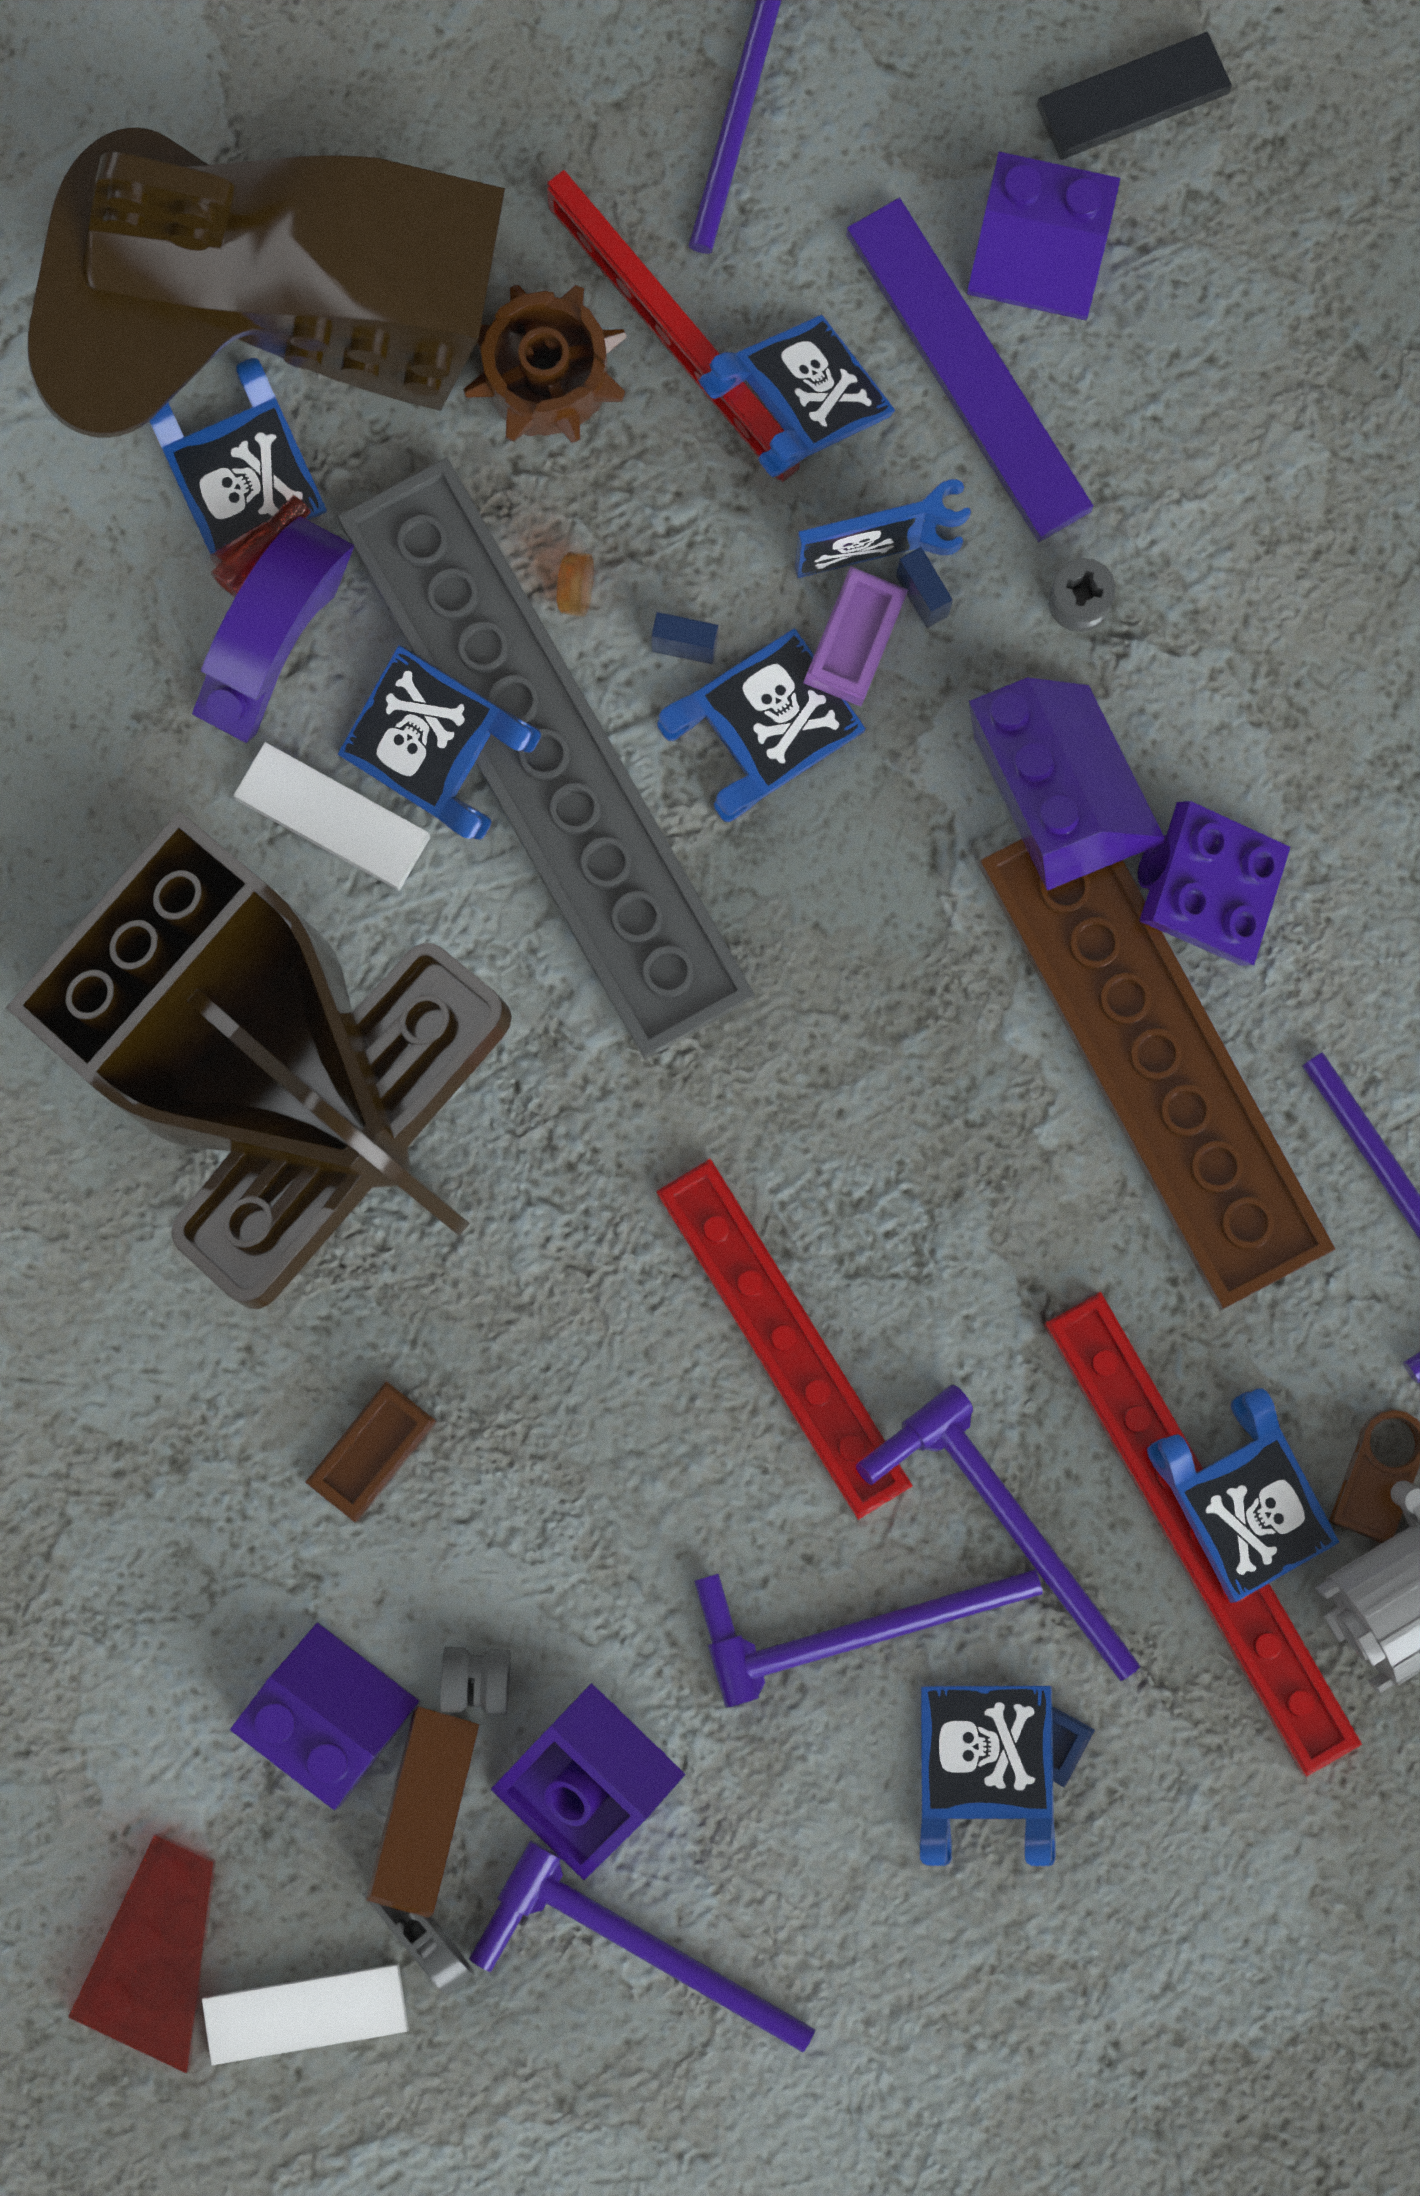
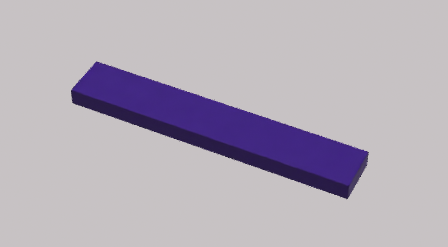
[846,197,1093,543]

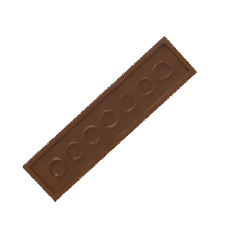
[978,839,1336,1311]

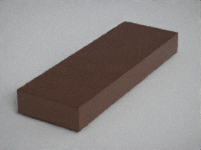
[366,1706,480,1918]

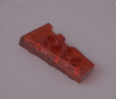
[68,1833,217,2074]

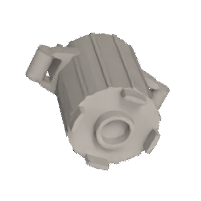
[1315,1481,1420,1693]

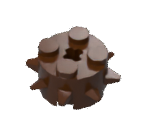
[463,284,627,443]

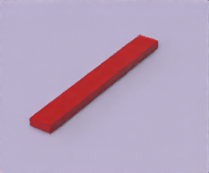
[1043,1292,1362,1777]

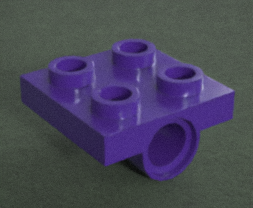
[1137,801,1291,966]

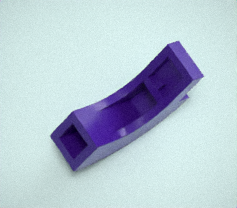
[192,516,355,743]

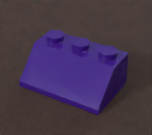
[969,677,1165,890]

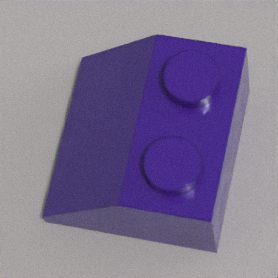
[967,151,1121,321]
[230,1622,420,1810]
[490,1683,686,1881]

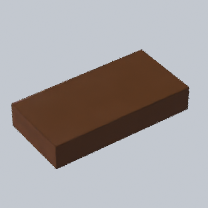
[305,1381,437,1523]

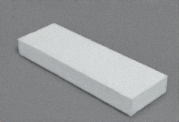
[233,742,430,891]
[202,1963,409,2066]

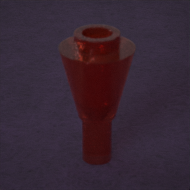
[209,495,311,598]

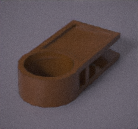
[1328,1410,1420,1543]

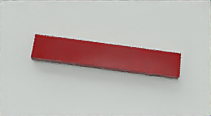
[547,170,800,482]
[656,1158,913,1520]

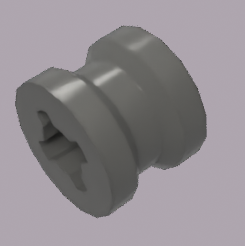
[1048,558,1116,632]

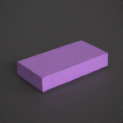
[803,566,908,707]

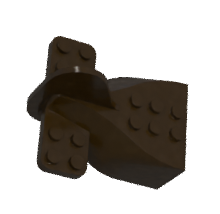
[27,127,505,438]
[6,811,512,1309]

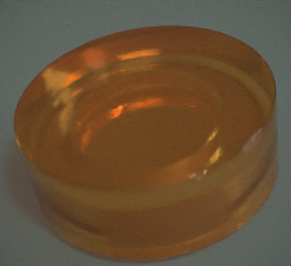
[557,551,594,617]

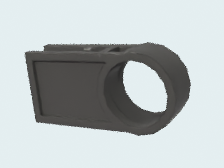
[363,1890,474,1996]

